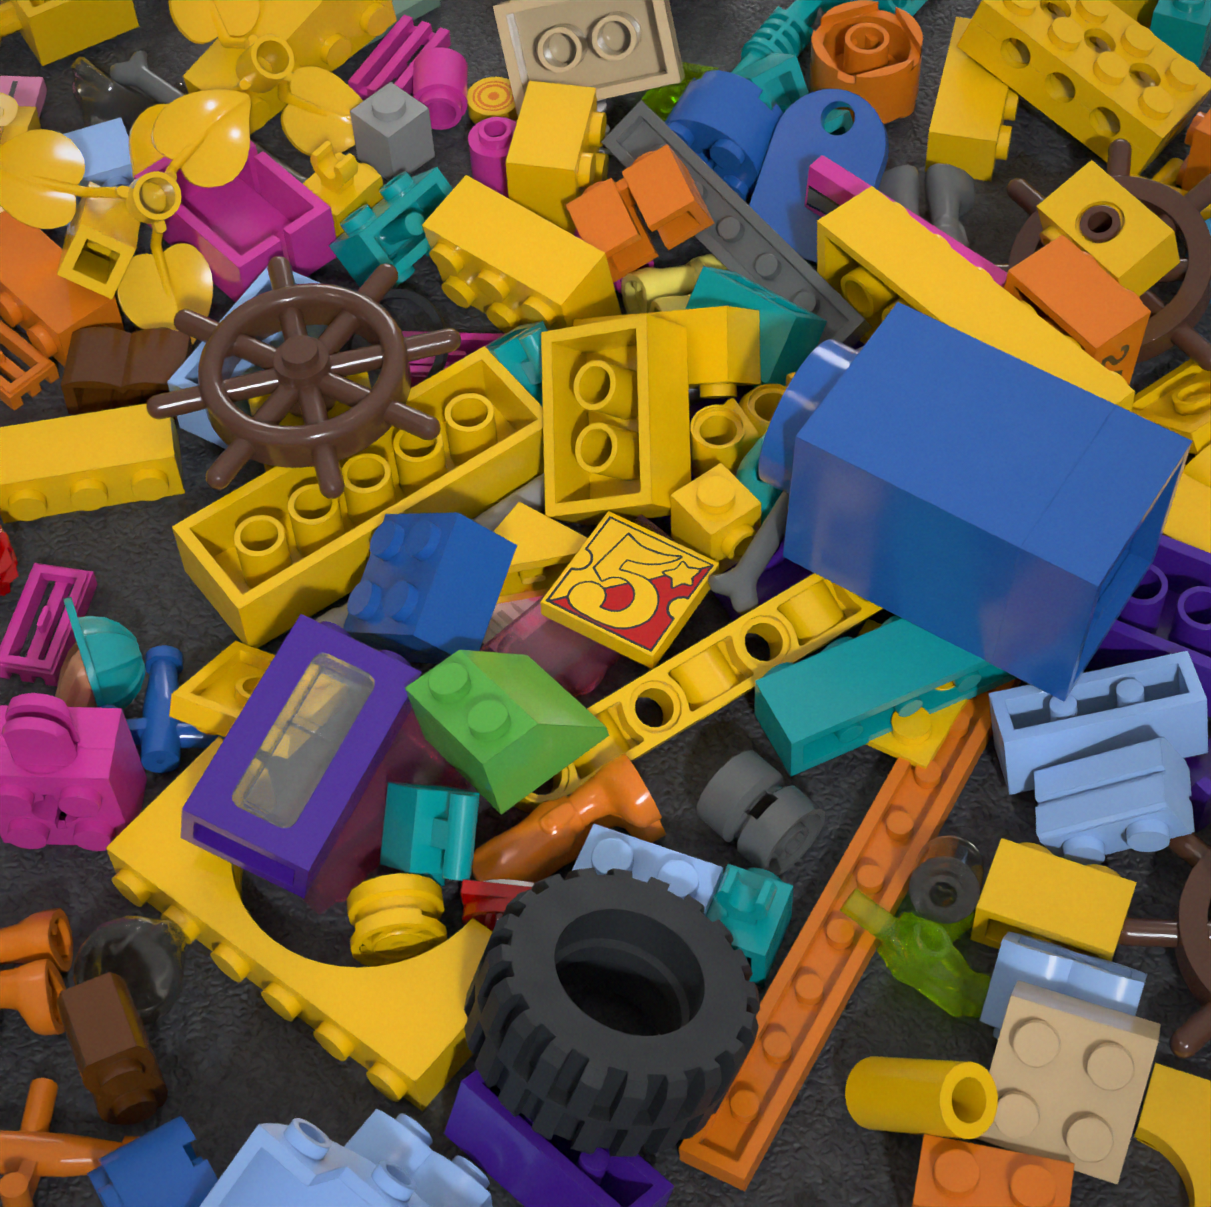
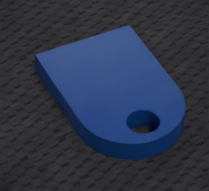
[749,89,889,266]

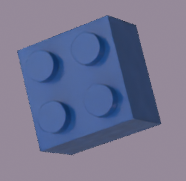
[343,512,517,664]

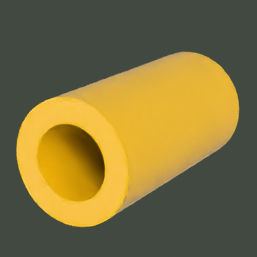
[845,1056,998,1139]

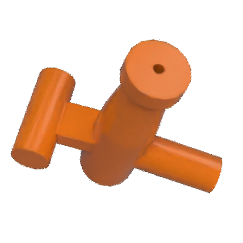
[0,1078,141,1207]

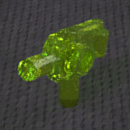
[840,888,991,1018]

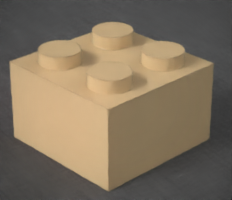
[976,980,1161,1184]

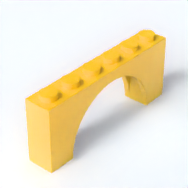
[106,737,492,1111]

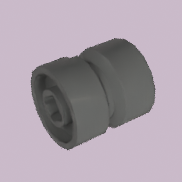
[696,750,825,876]

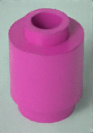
[413,47,468,130]
[468,117,517,199]

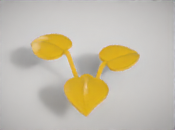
[128,0,363,180]
[0,89,251,344]

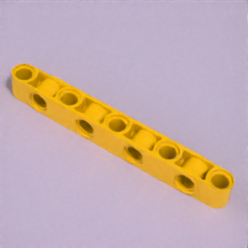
[514,573,884,812]

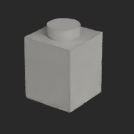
[350,82,435,181]

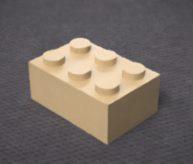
[493,0,685,117]

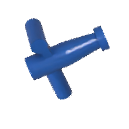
[98,645,225,773]

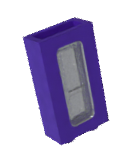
[180,614,422,898]

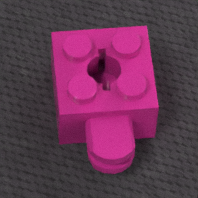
[0,693,147,851]

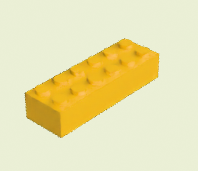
[817,186,1135,412]
[172,346,544,648]

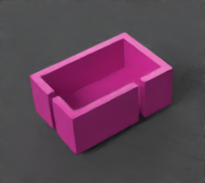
[134,141,337,303]

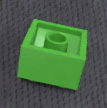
[405,650,609,814]

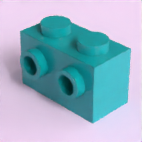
[329,167,453,289]

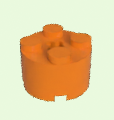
[809,0,923,124]

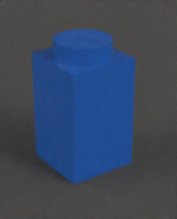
[759,302,1192,702]

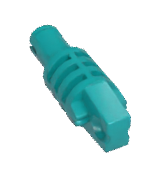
[731,0,822,74]

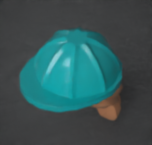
[55,597,146,710]

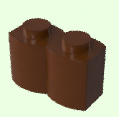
[61,326,193,420]
[57,972,168,1125]

